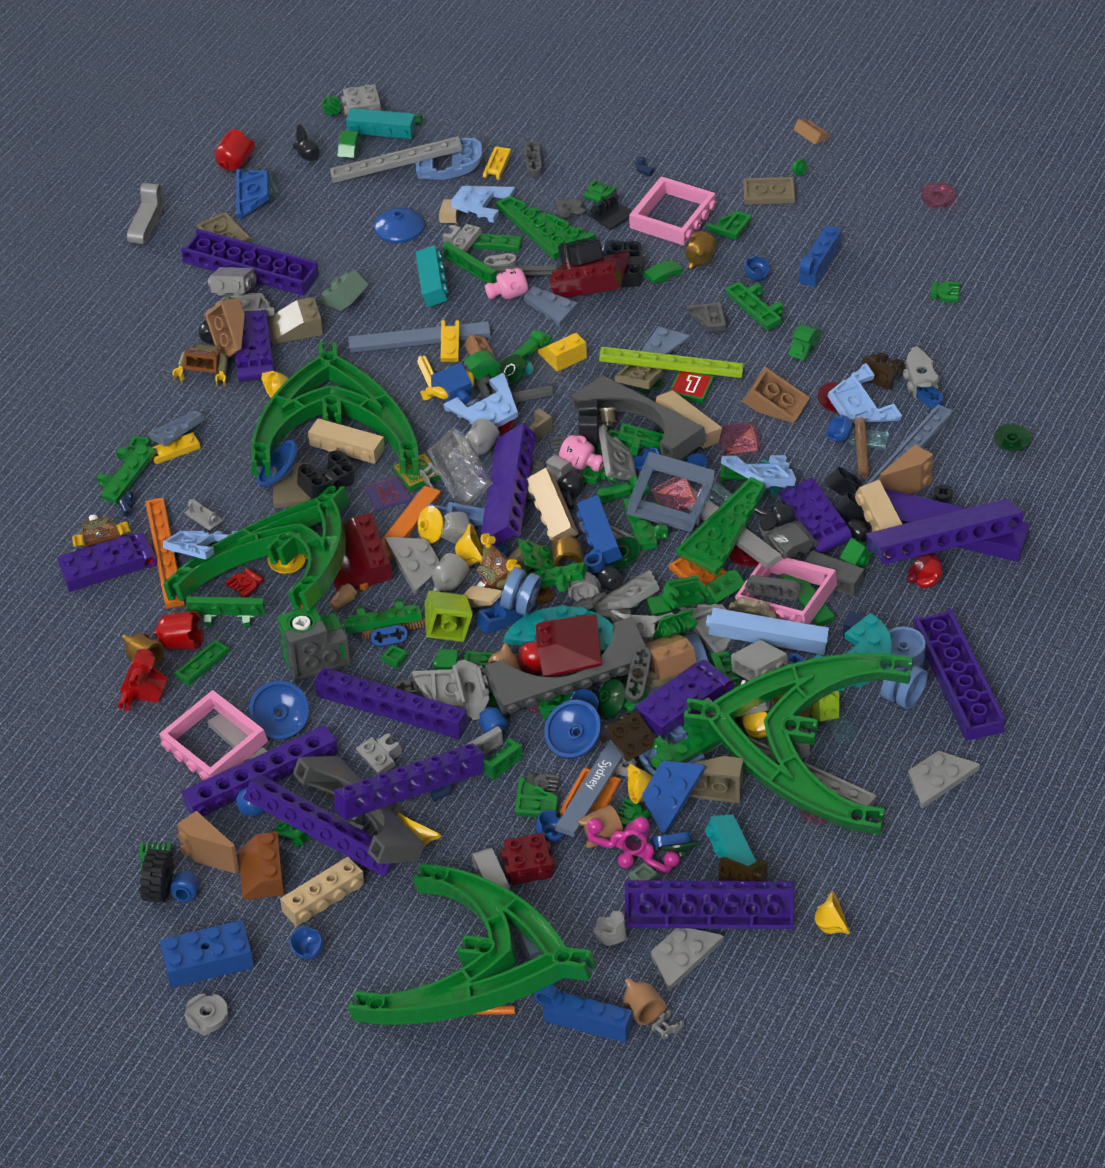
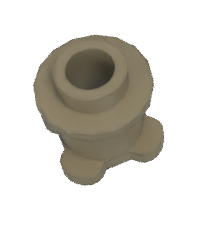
[597,407,617,427]

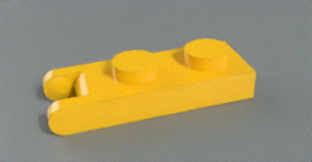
[483,147,511,180]
[441,320,459,362]
[152,432,200,464]

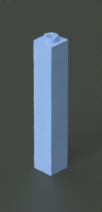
[706,608,829,655]

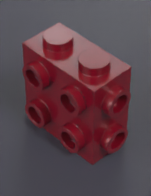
[500,833,556,885]

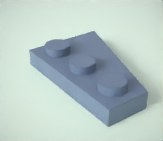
[524,286,578,328]
[642,326,691,354]
[148,410,204,446]

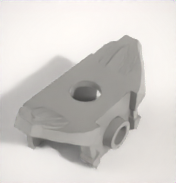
[903,346,939,398]
[611,609,673,643]
[450,660,489,720]

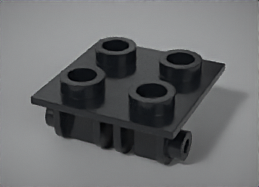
[587,193,632,230]

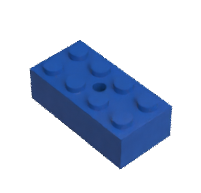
[159,920,254,988]

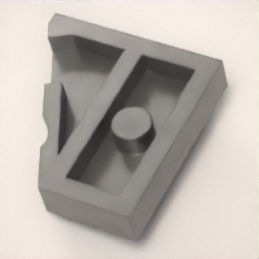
[687,302,726,332]

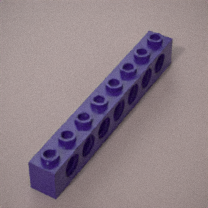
[315,667,468,740]
[181,725,338,816]
[334,743,484,820]
[243,774,396,877]

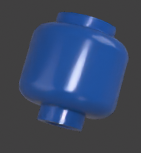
[478,707,508,734]
[170,871,200,902]

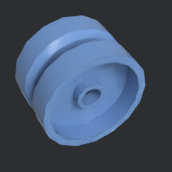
[500,567,542,616]
[885,627,926,669]
[881,666,928,709]

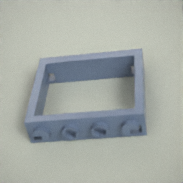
[627,452,716,532]

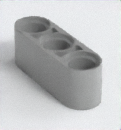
[471,848,510,891]

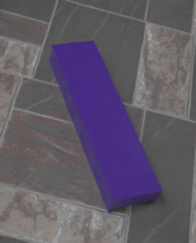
[181,229,319,296]
[479,423,536,546]
[885,489,1031,562]
[866,499,1023,565]
[913,608,1005,741]
[625,880,795,929]

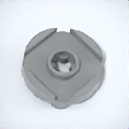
[185,993,229,1036]

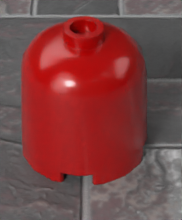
[214,129,255,172]
[154,611,203,650]

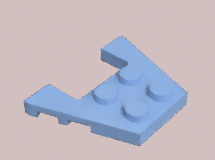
[451,186,515,223]
[828,363,902,423]
[443,373,518,428]
[721,455,796,488]
[163,531,237,559]

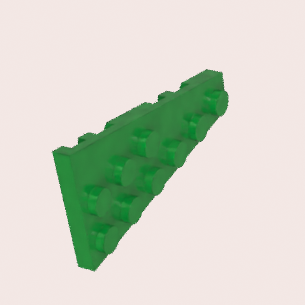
[496,196,596,260]
[675,477,766,577]

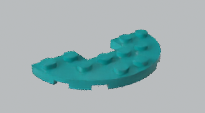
[504,605,613,656]
[813,613,892,691]

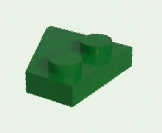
[707,211,752,240]
[515,777,558,817]

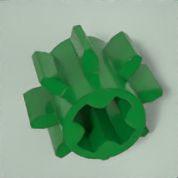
[321,95,342,116]

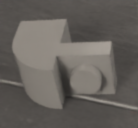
[546,455,577,485]

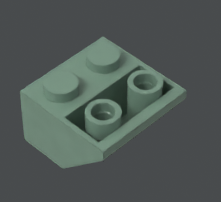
[318,269,368,311]

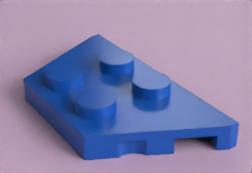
[236,169,270,219]
[642,761,707,834]

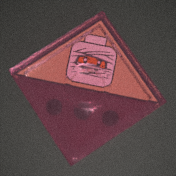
[719,422,760,456]
[651,476,696,511]

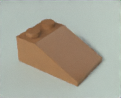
[205,298,245,360]
[742,367,810,423]
[880,444,934,494]
[645,634,696,680]
[177,811,239,874]

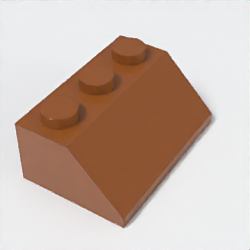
[238,832,284,900]

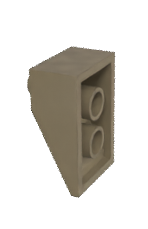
[267,297,323,345]
[689,756,743,803]

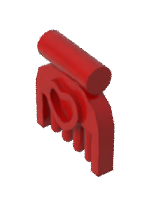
[225,568,264,598]

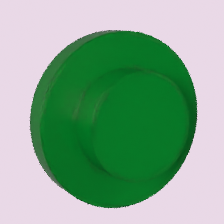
[792,159,807,176]

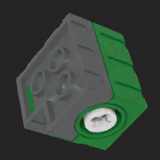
[277,605,351,683]

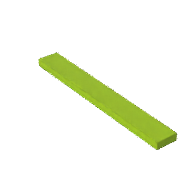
[599,347,743,378]

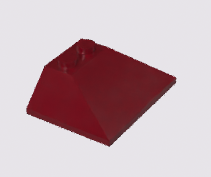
[535,614,602,677]

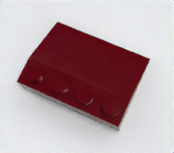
[549,252,630,298]
[333,513,393,591]

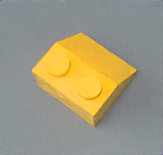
[538,333,587,372]

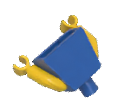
[420,362,474,405]

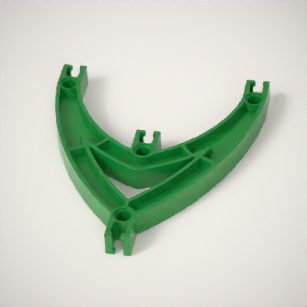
[251,342,419,476]
[163,486,350,610]
[684,653,913,835]
[348,863,596,1025]

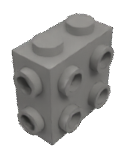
[341,84,381,116]
[208,267,256,296]
[731,639,788,681]

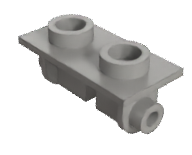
[184,499,223,531]

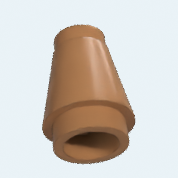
[329,583,357,611]

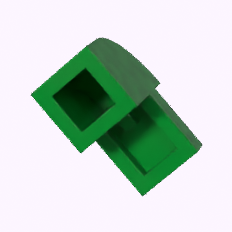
[338,130,363,158]
[788,324,823,362]
[464,351,501,381]

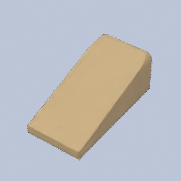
[439,199,459,223]
[463,586,502,608]

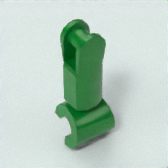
[513,330,551,362]
[597,475,649,504]

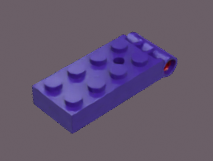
[235,309,274,382]
[779,477,853,553]
[57,532,157,592]
[634,660,734,738]

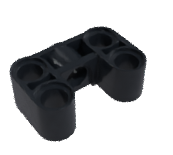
[557,238,604,265]
[609,241,643,287]
[578,400,598,449]
[297,450,355,499]
[825,467,865,520]

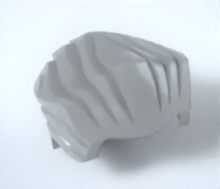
[441,512,470,544]
[568,572,601,602]
[593,911,627,946]

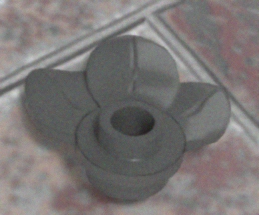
[555,198,587,217]

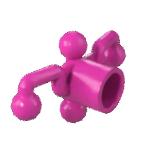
[587,817,680,873]

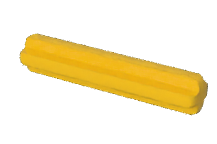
[417,356,434,387]

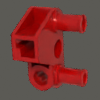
[118,649,168,711]

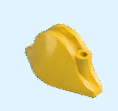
[261,371,289,397]
[455,523,483,567]
[741,711,767,738]
[627,764,653,804]
[397,813,441,846]
[815,891,850,934]

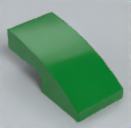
[643,260,683,284]

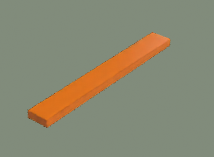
[360,486,441,591]
[145,498,185,609]

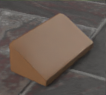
[794,119,831,144]
[465,334,495,356]

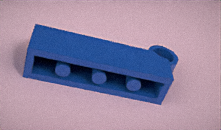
[799,225,842,287]
[576,495,622,573]
[534,984,633,1042]

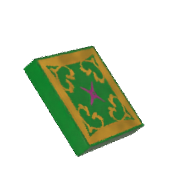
[392,453,441,492]

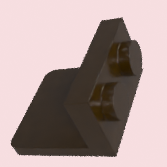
[860,352,906,390]
[599,711,655,762]
[718,857,768,881]

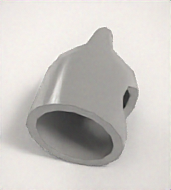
[464,419,500,457]
[432,553,469,592]

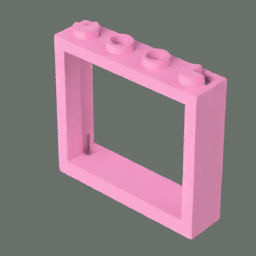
[629,176,717,245]
[735,558,837,624]
[159,690,268,781]

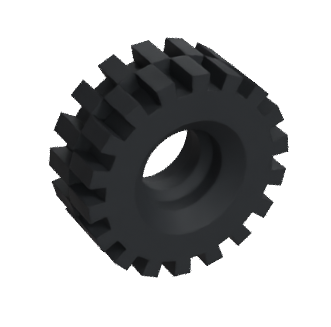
[139,849,174,903]

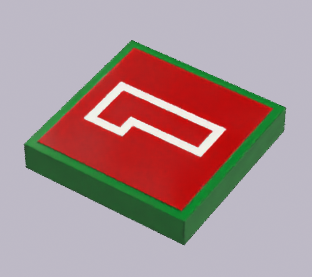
[669,371,714,404]

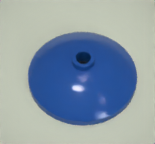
[374,207,425,243]
[257,440,298,487]
[249,681,309,740]
[544,700,602,759]

